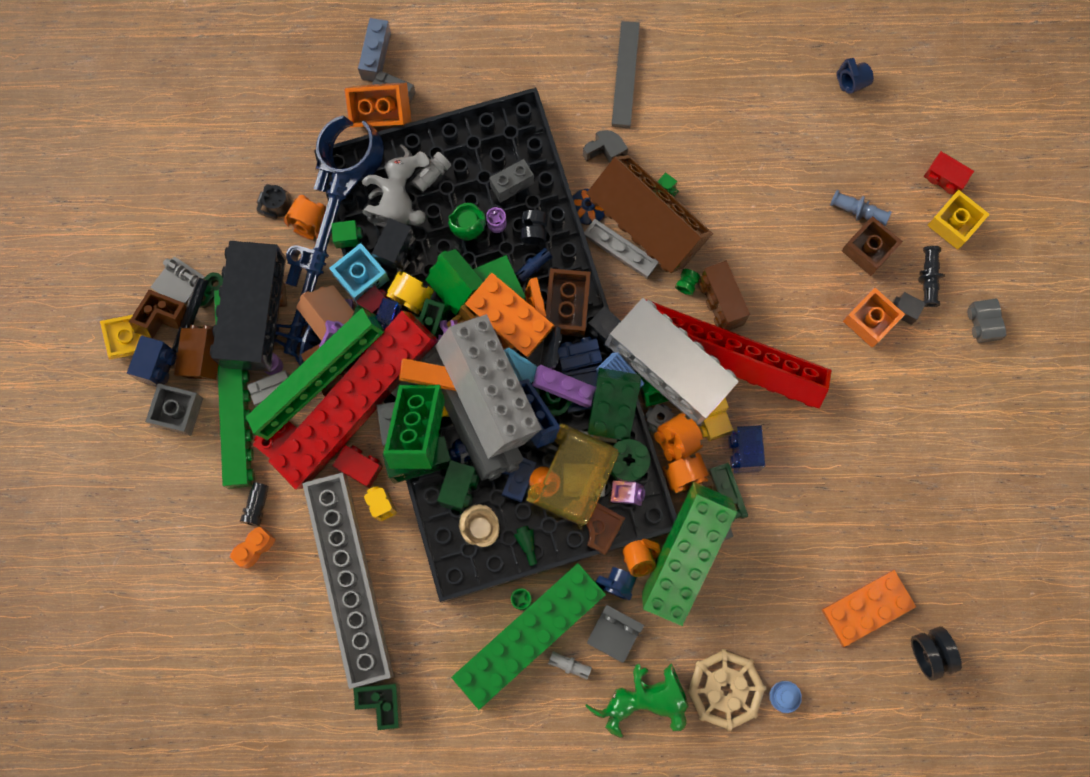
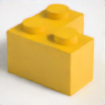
[700,398,733,442]

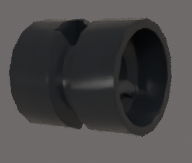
[521,210,548,245]

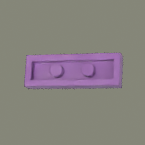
[533,365,595,408]

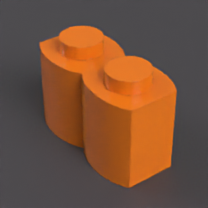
[230,527,275,569]

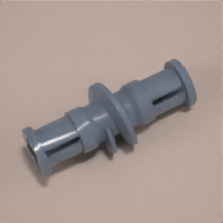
[830,190,892,226]

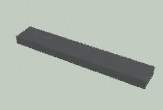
[611,21,640,128]

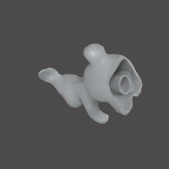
[362,145,430,227]

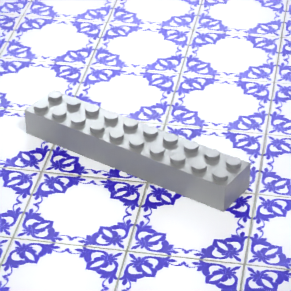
[302,473,394,689]

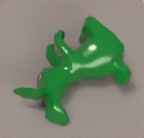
[585,663,689,738]

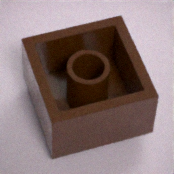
[842,216,903,276]

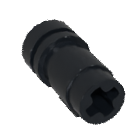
[239,482,269,527]

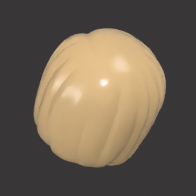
[459,504,499,547]

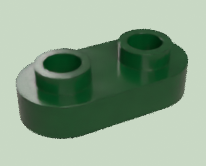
[199,272,223,308]

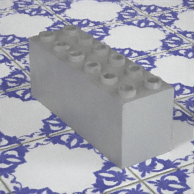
[605,298,739,426]
[435,314,542,459]

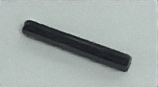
[172,277,208,352]

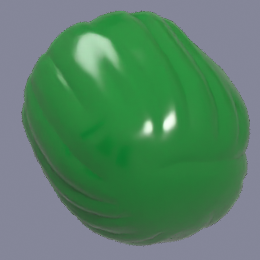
[448,203,486,241]

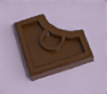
[579,498,625,556]

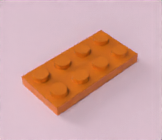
[465,273,555,358]
[821,570,916,647]

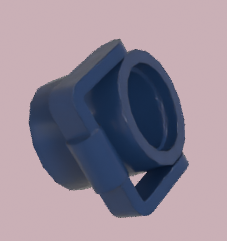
[836,58,874,94]
[595,567,637,600]

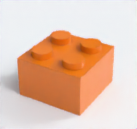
[843,288,905,348]

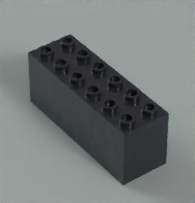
[210,241,286,372]

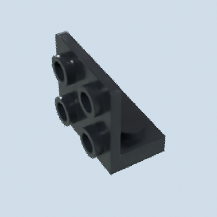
[520,326,562,369]

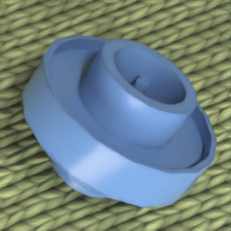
[769,681,802,713]

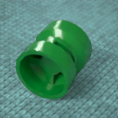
[675,269,701,295]
[511,588,532,610]

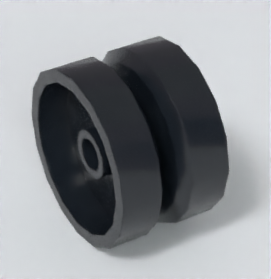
[911,626,962,681]

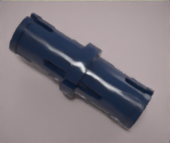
[515,248,552,283]

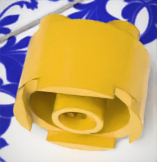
[386,271,434,315]

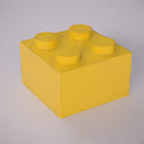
[927,190,990,250]

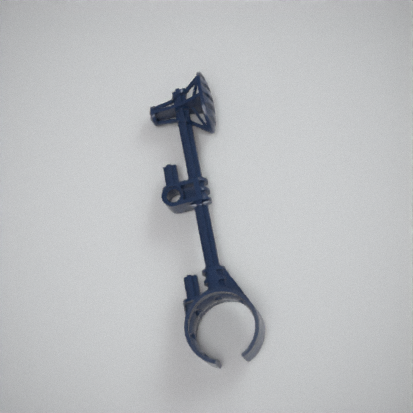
[275,116,384,365]

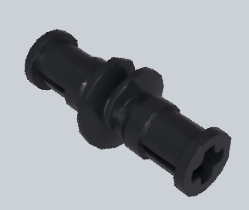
[918,246,945,307]

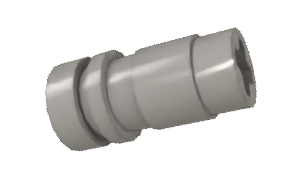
[412,152,452,192]

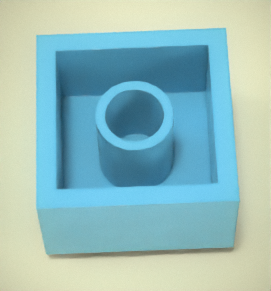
[329,243,389,303]

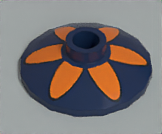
[572,188,605,225]

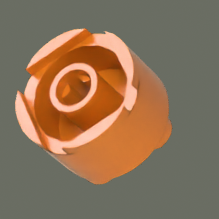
[284,195,326,240]
[654,414,703,461]
[662,452,709,493]

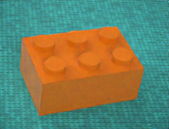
[344,83,412,128]

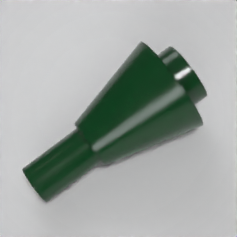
[514,526,537,566]

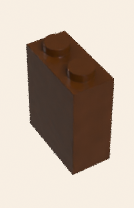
[174,325,218,380]

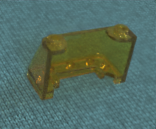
[526,424,618,525]

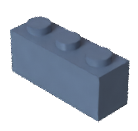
[358,18,391,81]

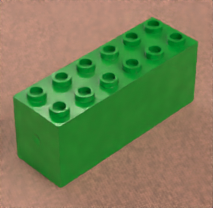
[642,482,737,626]

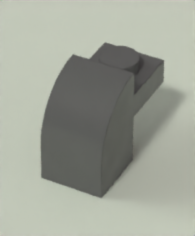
[583,130,628,163]

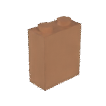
[296,285,354,341]

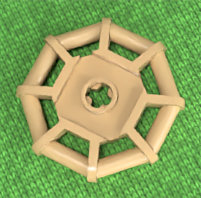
[687,649,766,731]

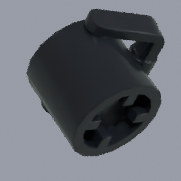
[256,184,292,220]

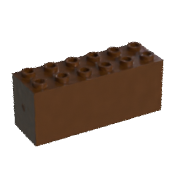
[586,155,713,273]

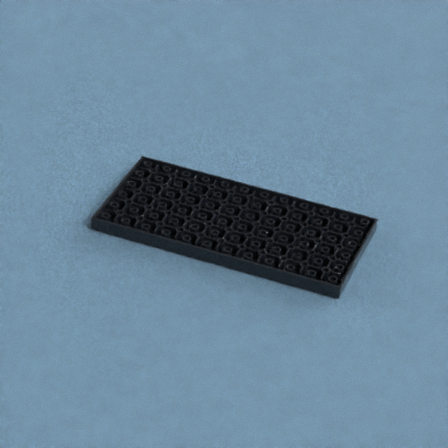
[314,87,677,603]

